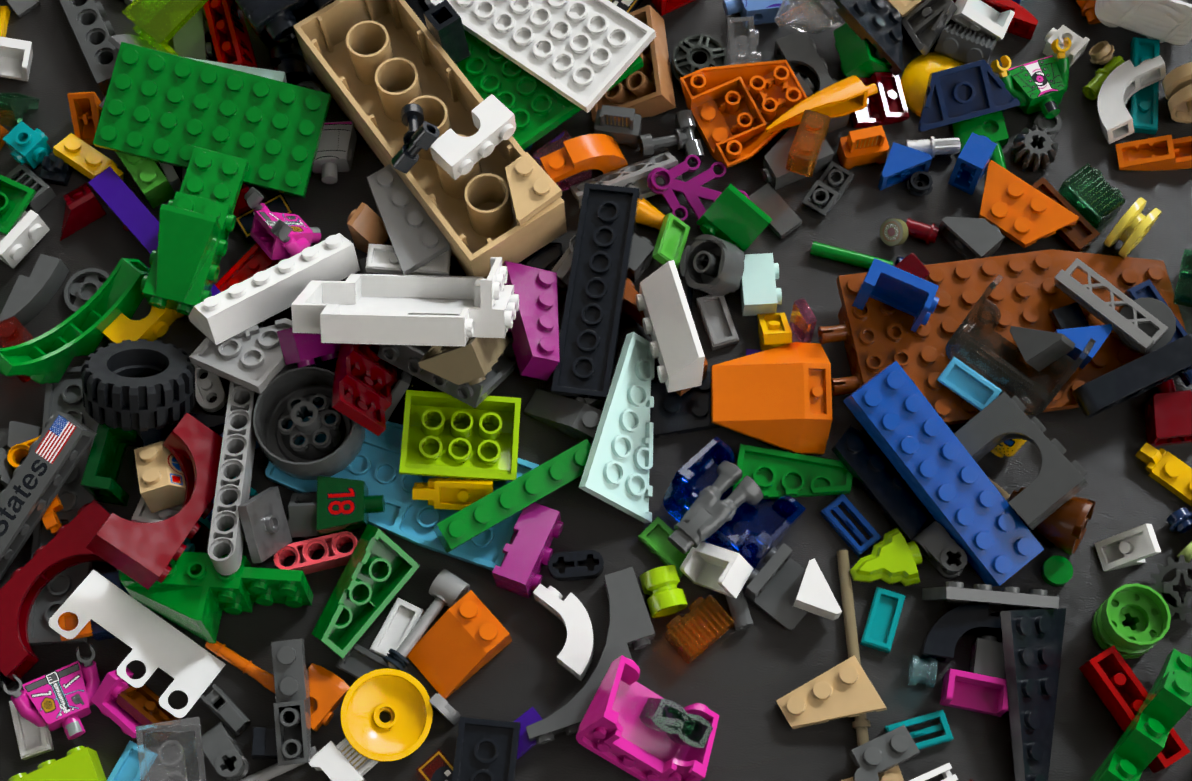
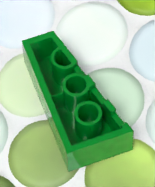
[311,524,420,659]

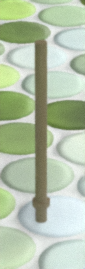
[836,550,871,747]

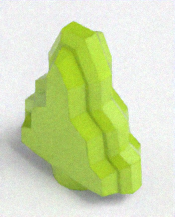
[850,528,922,586]

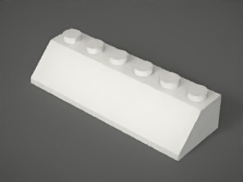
[188,233,360,345]

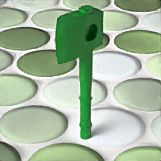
[953,111,1009,170]

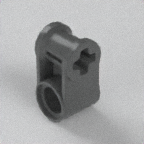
[912,521,967,579]
[195,722,250,781]

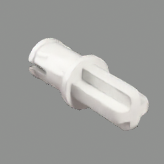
[906,136,961,158]

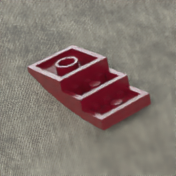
[332,344,398,436]

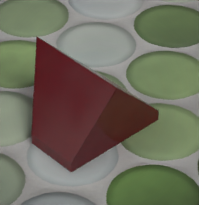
[60,183,106,241]

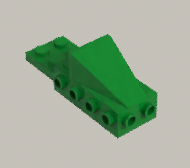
[141,147,249,316]
[119,552,313,644]

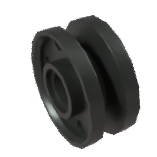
[671,34,727,88]

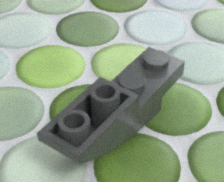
[271,638,311,766]

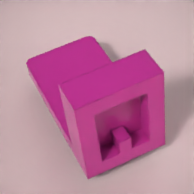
[91,667,150,738]

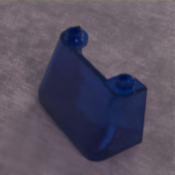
[663,436,806,572]

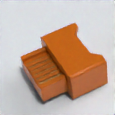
[837,125,889,170]

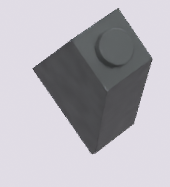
[761,121,834,190]

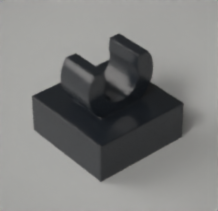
[39,155,74,187]

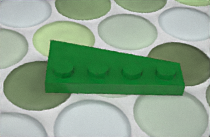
[732,444,853,499]

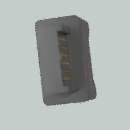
[594,105,642,148]

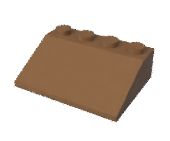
[591,5,676,123]

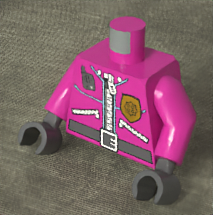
[244,187,321,260]
[0,643,100,740]

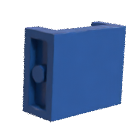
[852,258,940,332]

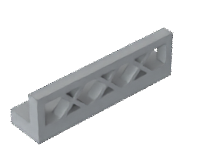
[570,151,683,210]
[1054,258,1168,355]

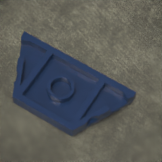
[918,59,1020,132]

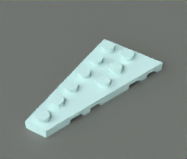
[578,332,655,524]

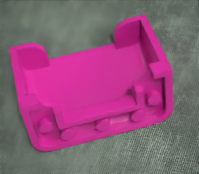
[576,655,720,781]

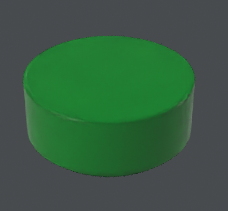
[1041,556,1073,587]

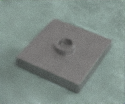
[237,486,293,563]

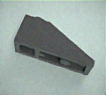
[523,389,602,446]

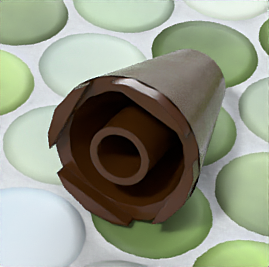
[1008,487,1096,555]

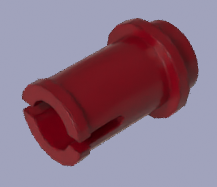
[906,218,940,244]

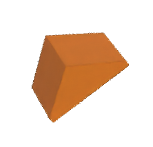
[67,92,102,145]

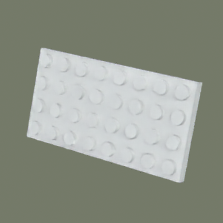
[430,0,656,113]

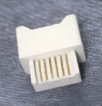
[308,738,379,781]

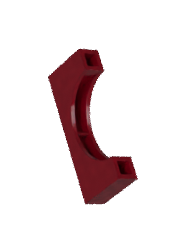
[86,412,241,589]
[0,499,111,682]

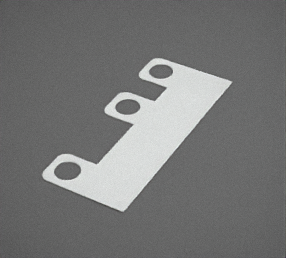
[49,570,226,718]

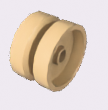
[1162,62,1192,123]

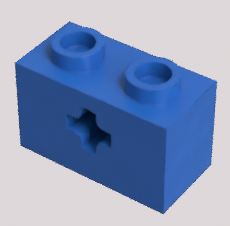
[948,132,997,195]

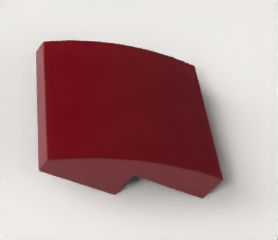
[850,72,910,128]

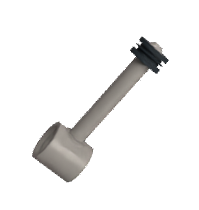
[383,569,470,671]

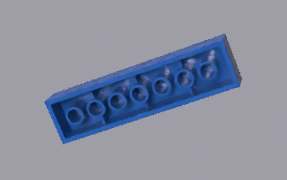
[843,361,1044,587]

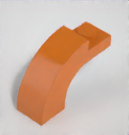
[540,134,628,183]

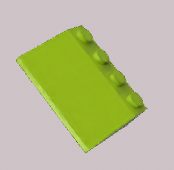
[399,390,521,482]

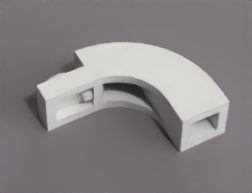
[1097,55,1166,144]

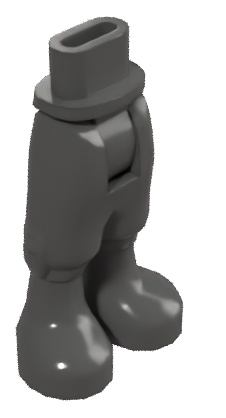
[668,461,764,554]

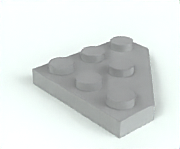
[189,318,292,394]

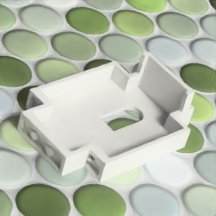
[291,257,519,347]

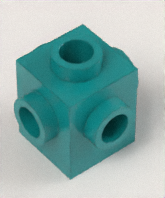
[3,121,52,169]

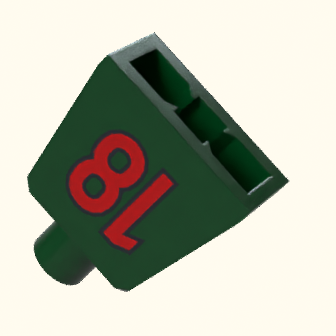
[317,476,385,536]

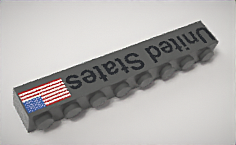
[0,411,97,581]

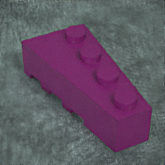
[502,261,560,381]

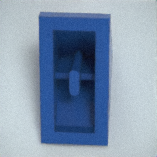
[878,142,932,191]
[1055,324,1113,369]

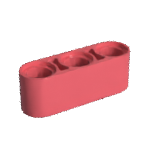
[273,531,359,575]

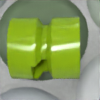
[639,565,688,618]

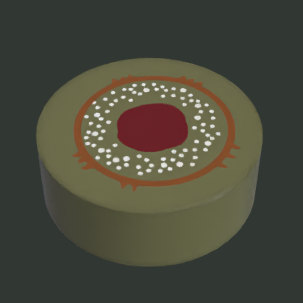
[880,218,908,246]

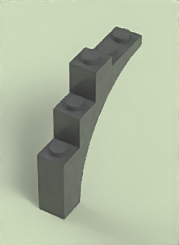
[526,566,655,745]

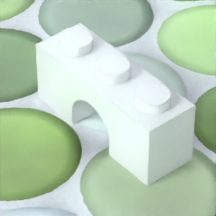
[430,94,516,180]

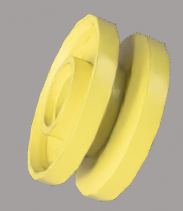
[1104,197,1162,258]

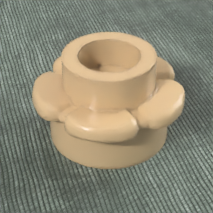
[1089,41,1115,65]

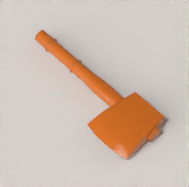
[205,640,350,732]

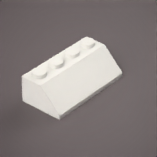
[635,260,705,393]

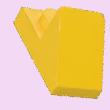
[757,312,792,350]

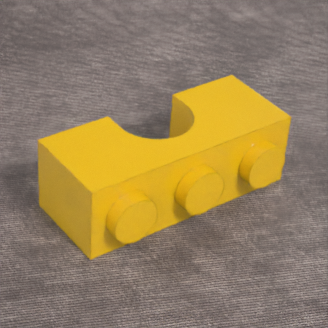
[102,293,184,344]

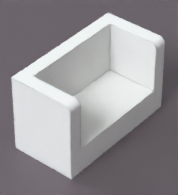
[951,0,1015,41]
[0,36,33,82]
[680,542,754,598]

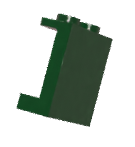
[80,423,144,506]

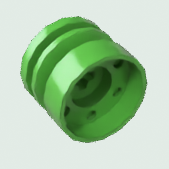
[1091,583,1171,660]

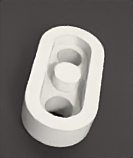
[194,365,227,413]

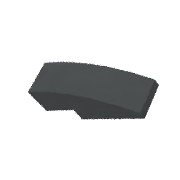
[0,253,69,335]

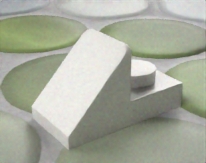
[1094,524,1161,571]

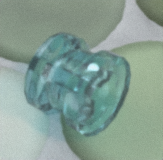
[908,655,937,688]

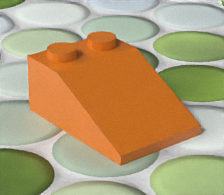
[407,590,512,700]

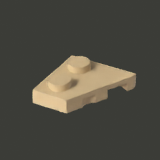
[505,152,562,226]

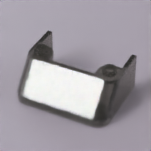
[945,275,1096,415]

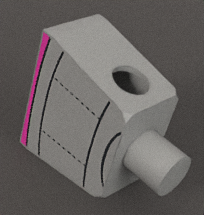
[312,121,357,184]

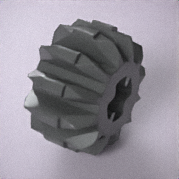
[1011,125,1059,173]

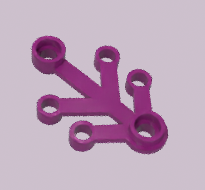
[647,154,750,229]

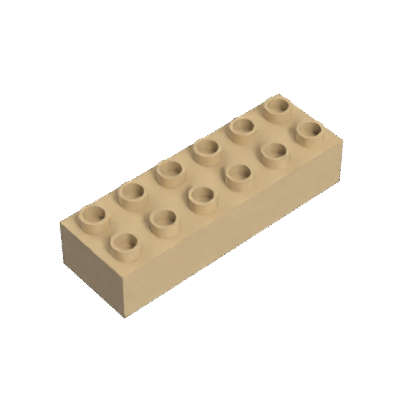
[293,0,567,279]

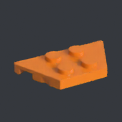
[979,160,1079,248]

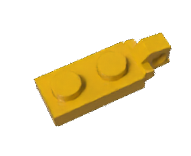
[53,133,124,182]
[1135,442,1192,507]
[412,477,493,510]

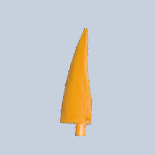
[766,75,878,133]

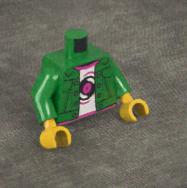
[991,37,1071,119]

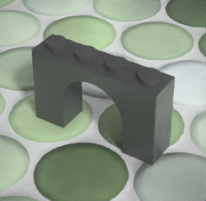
[954,391,1088,530]

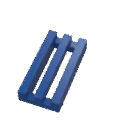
[820,494,881,557]

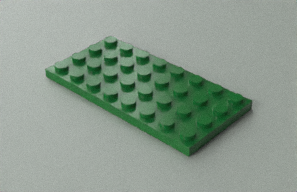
[93,42,332,198]

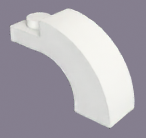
[533,583,594,681]

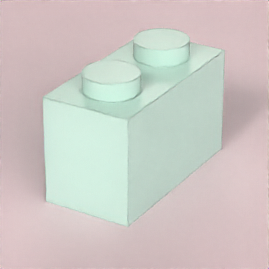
[740,253,782,316]

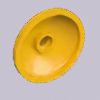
[901,52,964,117]
[340,668,433,762]

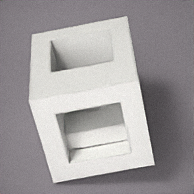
[1042,25,1090,68]

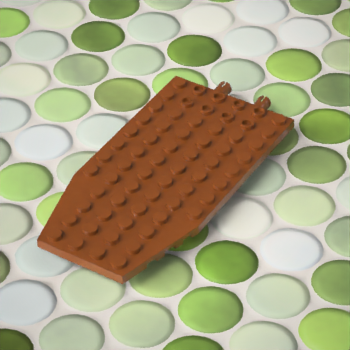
[818,249,1186,425]

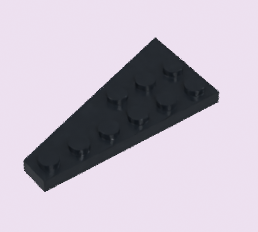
[650,364,722,438]

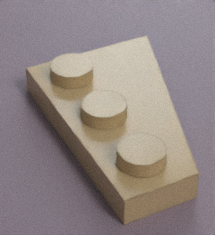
[776,655,887,729]

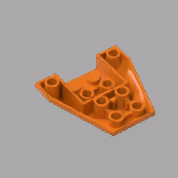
[680,59,808,168]
[711,342,833,455]

